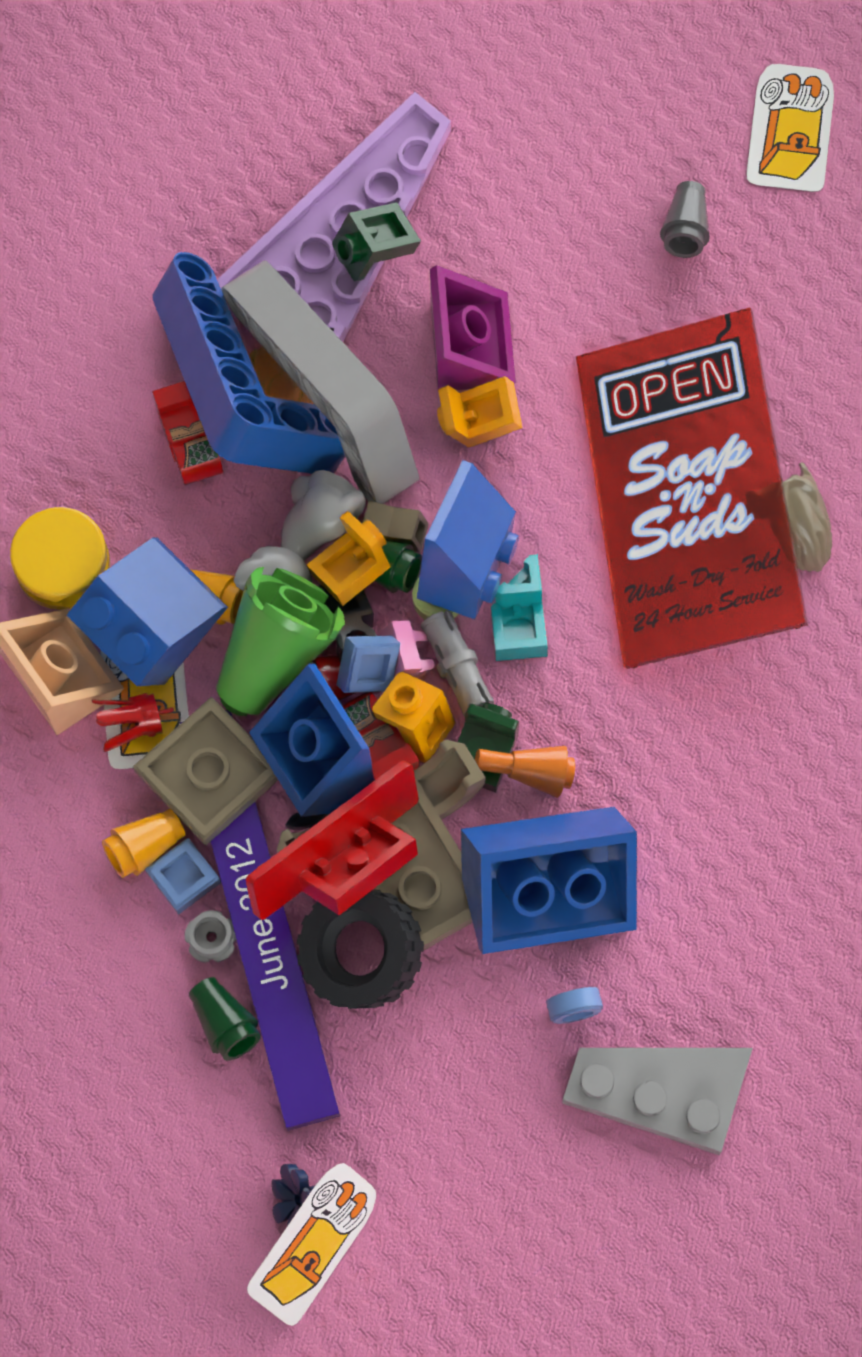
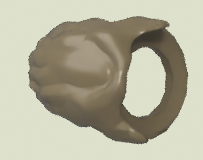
[745,462,832,572]

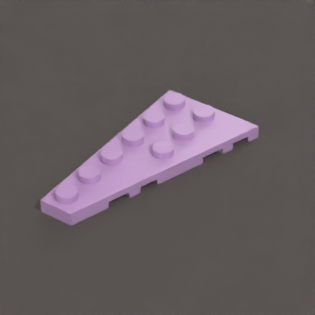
[217,92,451,342]

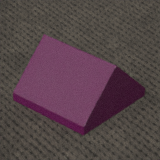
[430,265,516,390]

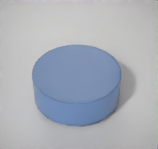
[546,987,603,1024]

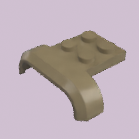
[277,739,485,950]

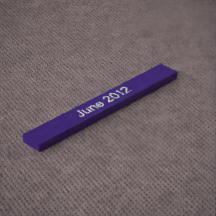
[180,710,340,1131]

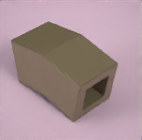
[363,501,429,553]

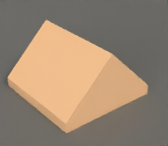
[0,609,124,735]

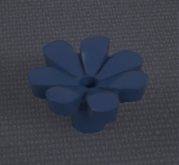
[271,1164,315,1226]

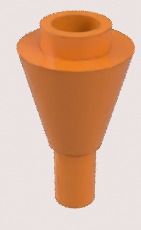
[475,745,575,798]

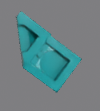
[491,554,548,661]

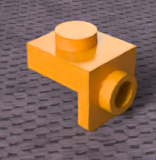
[437,376,523,448]
[307,511,391,606]

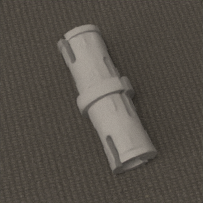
[421,610,494,717]

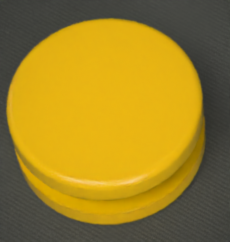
[10,507,110,610]

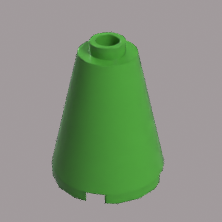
[216,567,345,716]

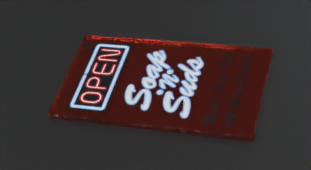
[576,307,808,669]

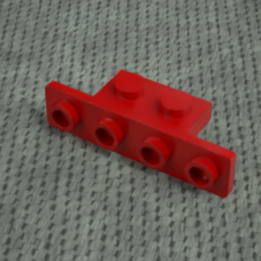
[245,760,419,920]

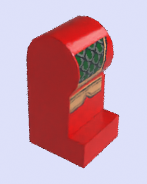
[152,381,224,485]
[342,692,420,784]

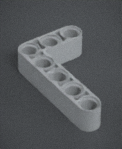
[221,260,420,504]

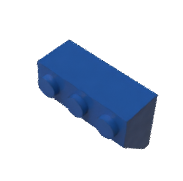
[461,807,637,954]

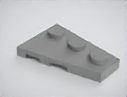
[562,1048,753,1155]

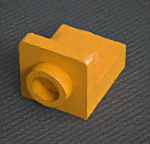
[372,672,456,763]

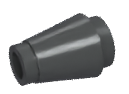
[660,181,710,258]

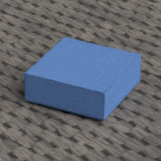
[336,636,401,693]
[145,838,221,915]

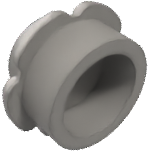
[185,910,237,963]

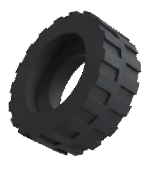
[296,889,424,1009]

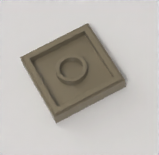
[133,697,278,846]

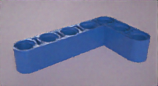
[152,252,345,474]

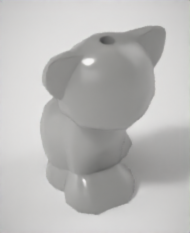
[234,470,365,591]

